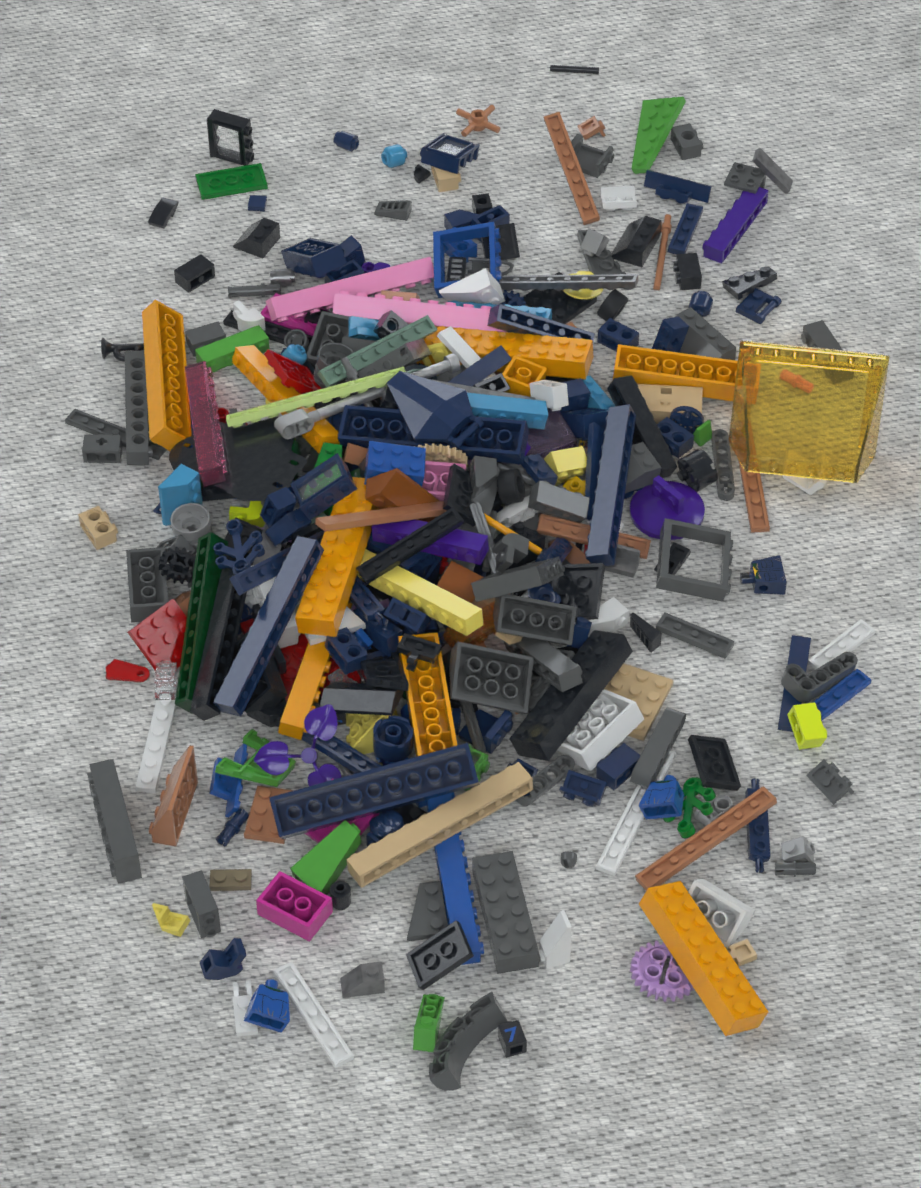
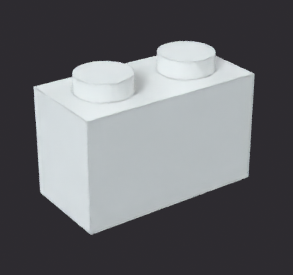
[530,380,569,411]

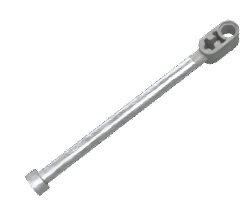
[274,353,460,439]

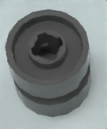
[284,329,310,354]

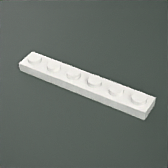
[135,693,176,793]

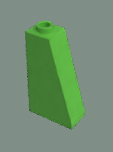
[290,820,362,895]

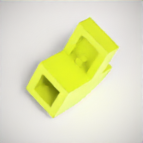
[229,501,266,527]

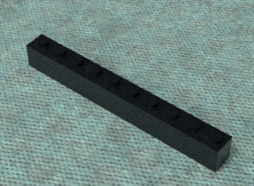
[190,545,254,721]

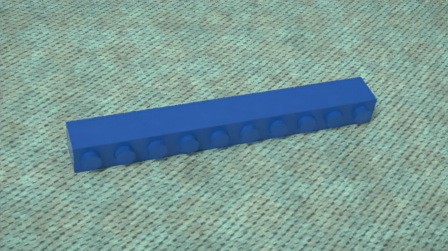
[426,792,484,965]

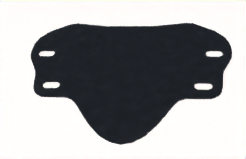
[169,417,307,501]

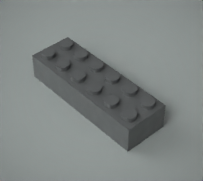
[87,759,142,884]
[472,851,539,974]

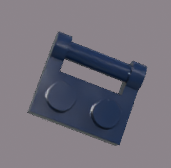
[736,288,782,324]

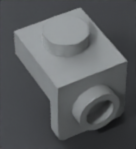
[781,836,815,862]

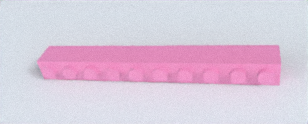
[266,257,434,323]
[333,291,510,333]

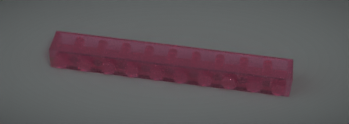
[185,361,228,487]

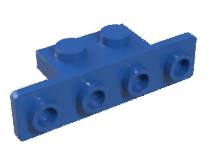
[209,743,248,818]

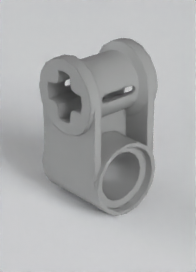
[693,795,732,827]

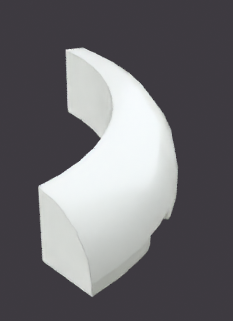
[494,495,540,539]

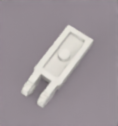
[233,980,258,1037]

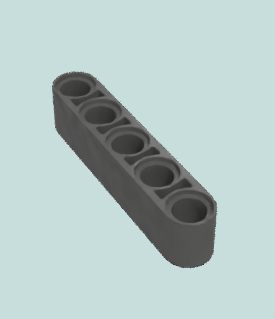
[630,707,686,788]

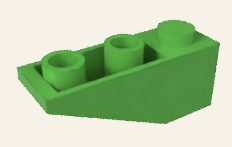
[413,994,445,1052]

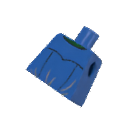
[638,775,684,820]
[244,979,290,1033]

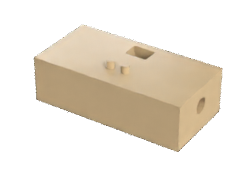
[638,384,703,428]

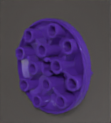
[630,475,705,540]

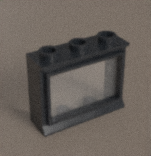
[207,109,254,166]

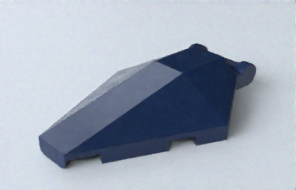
[387,371,484,450]

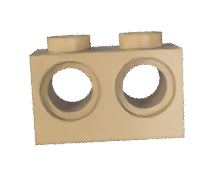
[78,506,118,550]

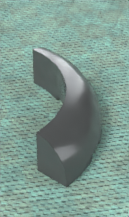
[429,992,507,1091]

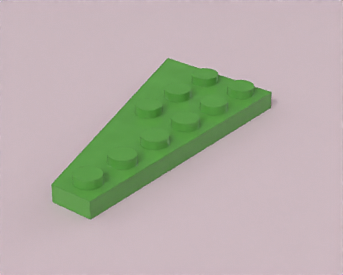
[631,97,686,174]

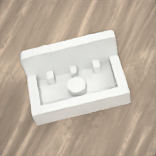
[601,186,637,211]

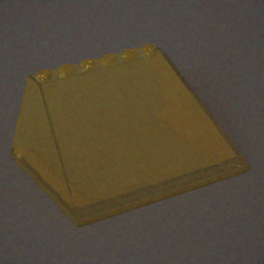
[729,340,890,483]

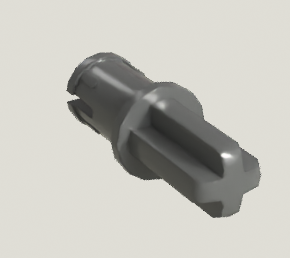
[775,860,816,877]

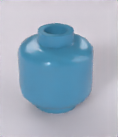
[381,144,407,168]
[282,344,307,365]

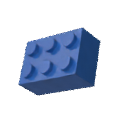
[364,441,426,487]

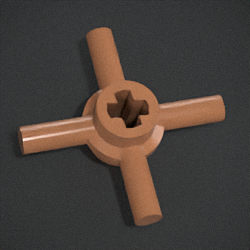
[456,104,500,137]

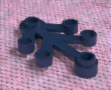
[213,519,265,575]

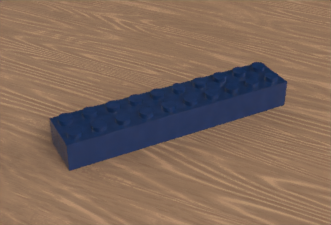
[338,405,529,465]
[269,743,480,840]

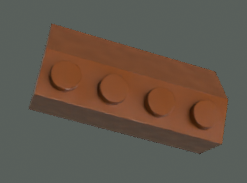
[365,468,440,522]

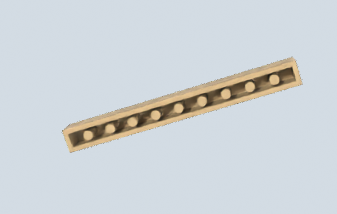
[346,762,533,888]

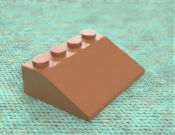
[149,745,198,846]

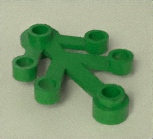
[663,777,716,839]

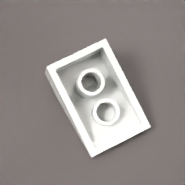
[439,268,505,305]

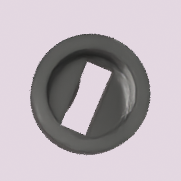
[560,851,577,868]

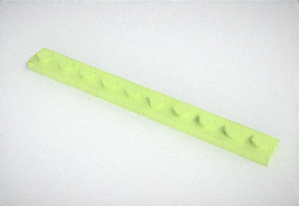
[226,366,406,428]

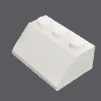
[689,879,755,948]

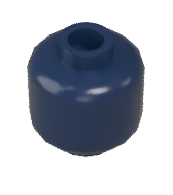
[688,291,713,317]

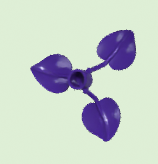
[254,704,342,786]

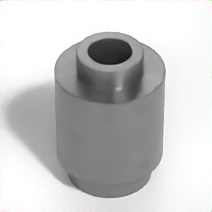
[270,269,295,287]

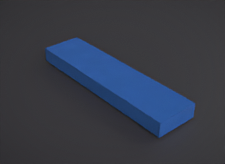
[812,668,872,721]

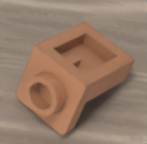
[577,116,606,140]

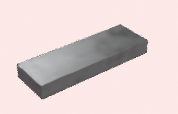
[752,148,793,194]

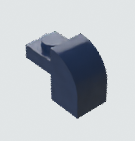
[199,938,247,980]

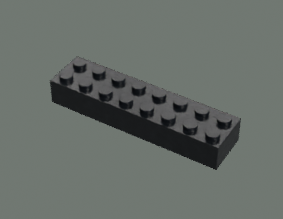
[509,630,633,761]

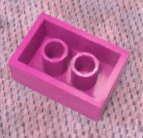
[256,871,333,942]

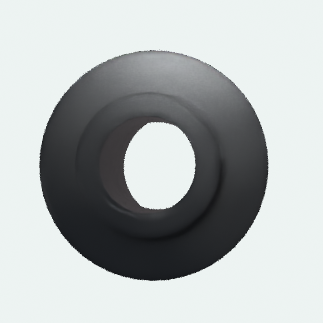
[330,881,351,910]

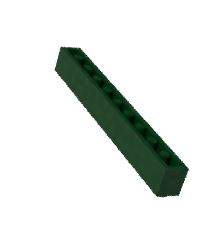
[175,532,228,714]

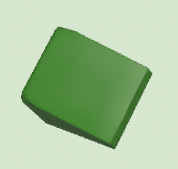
[693,420,712,447]

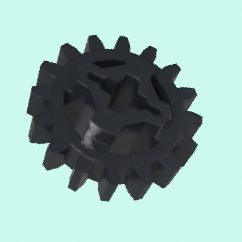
[158,547,196,584]

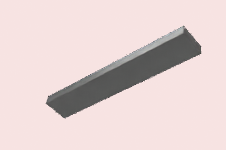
[65,409,167,460]

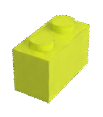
[787,702,827,750]

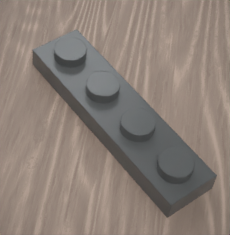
[656,612,734,659]

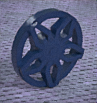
[670,406,704,434]

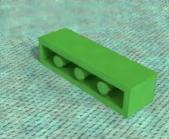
[195,325,270,375]

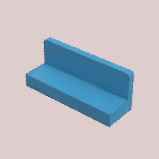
[349,316,389,341]

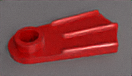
[106,659,150,682]

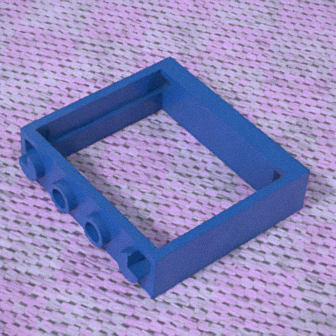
[433,222,502,298]

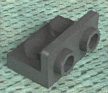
[806,759,854,805]

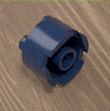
[373,715,414,763]

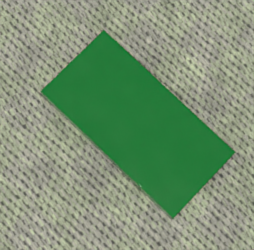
[195,163,268,200]

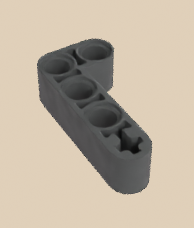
[781,652,858,703]

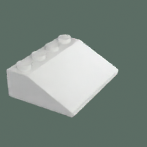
[558,689,644,771]

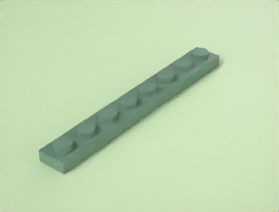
[317,315,438,388]

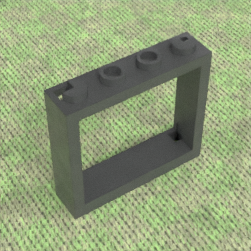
[345,338,432,395]
[656,518,733,601]
[471,556,565,602]

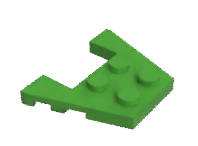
[215,729,296,787]

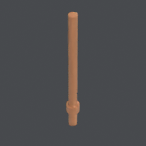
[653,214,672,291]

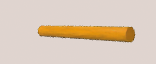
[484,513,543,556]

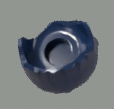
[528,583,561,604]
[369,810,404,840]

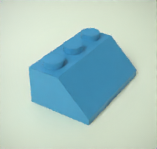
[158,464,203,526]

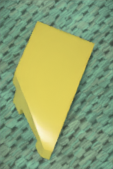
[152,903,190,937]

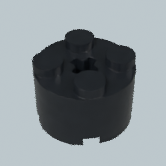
[677,449,718,492]

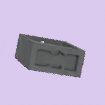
[182,870,221,938]

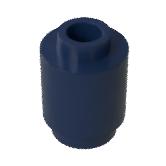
[333,131,359,152]

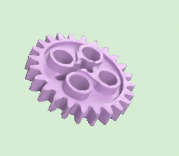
[630,940,694,1002]

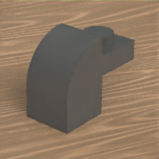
[492,533,529,573]

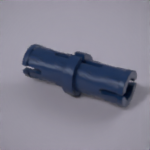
[216,808,249,847]

